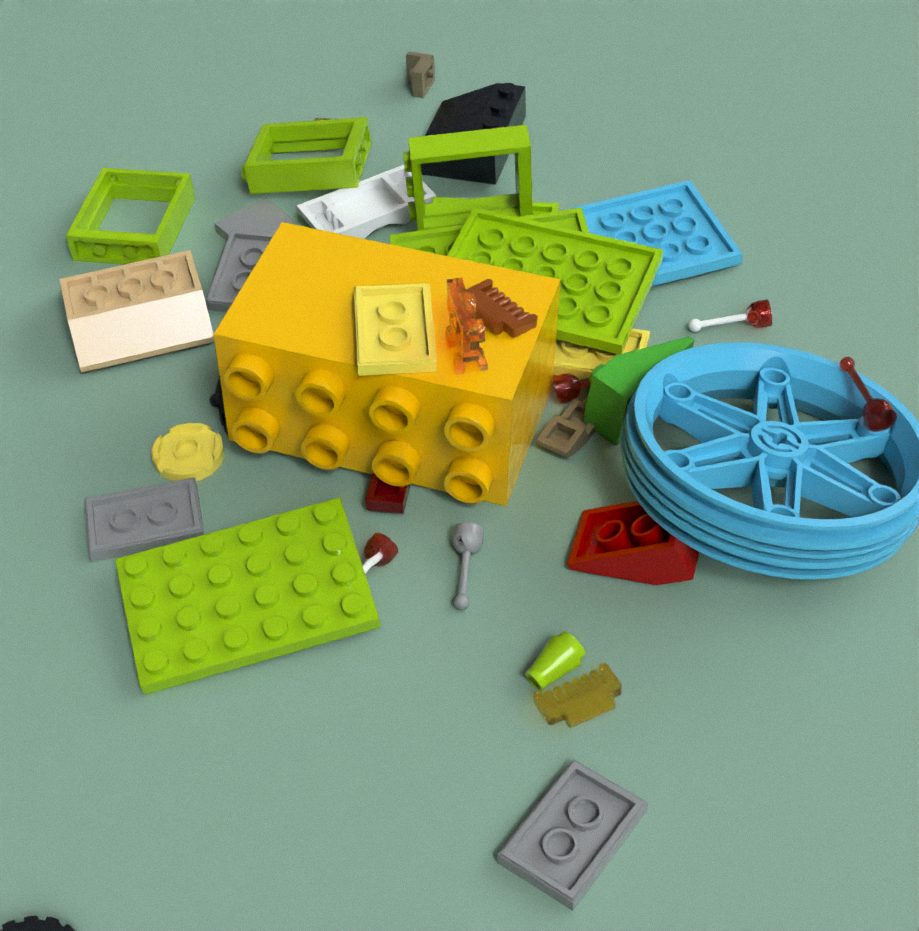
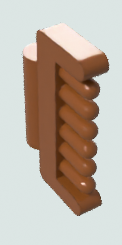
[464,279,538,338]

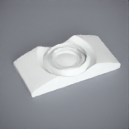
[297,165,436,239]

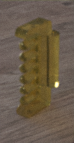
[534,663,622,728]

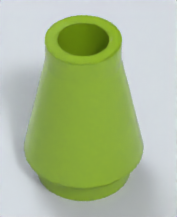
[525,631,586,691]

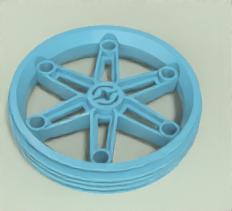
[621,342,919,580]

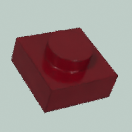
[365,473,410,514]

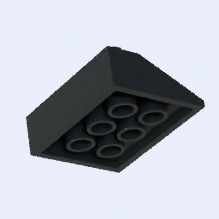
[421,83,526,185]

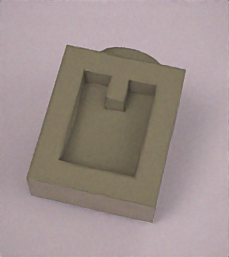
[406,52,435,98]

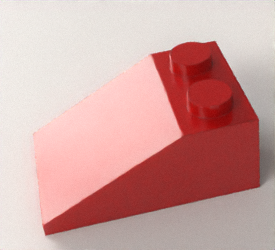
[567,501,699,585]

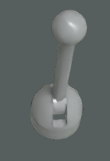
[452,522,484,610]

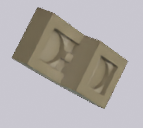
[536,398,596,458]

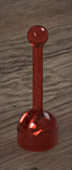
[840,357,897,432]
[553,373,591,404]

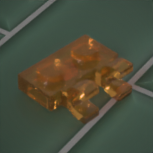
[445,277,488,375]

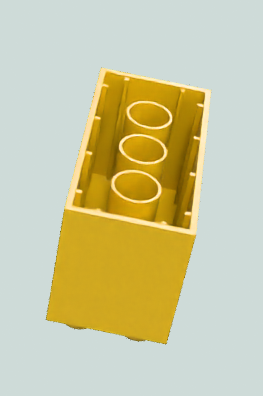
[213,222,561,506]

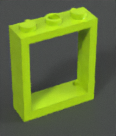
[242,117,372,194]
[403,125,533,231]
[66,168,195,265]

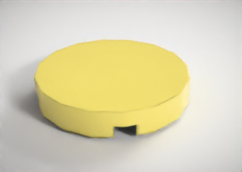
[151,423,225,482]

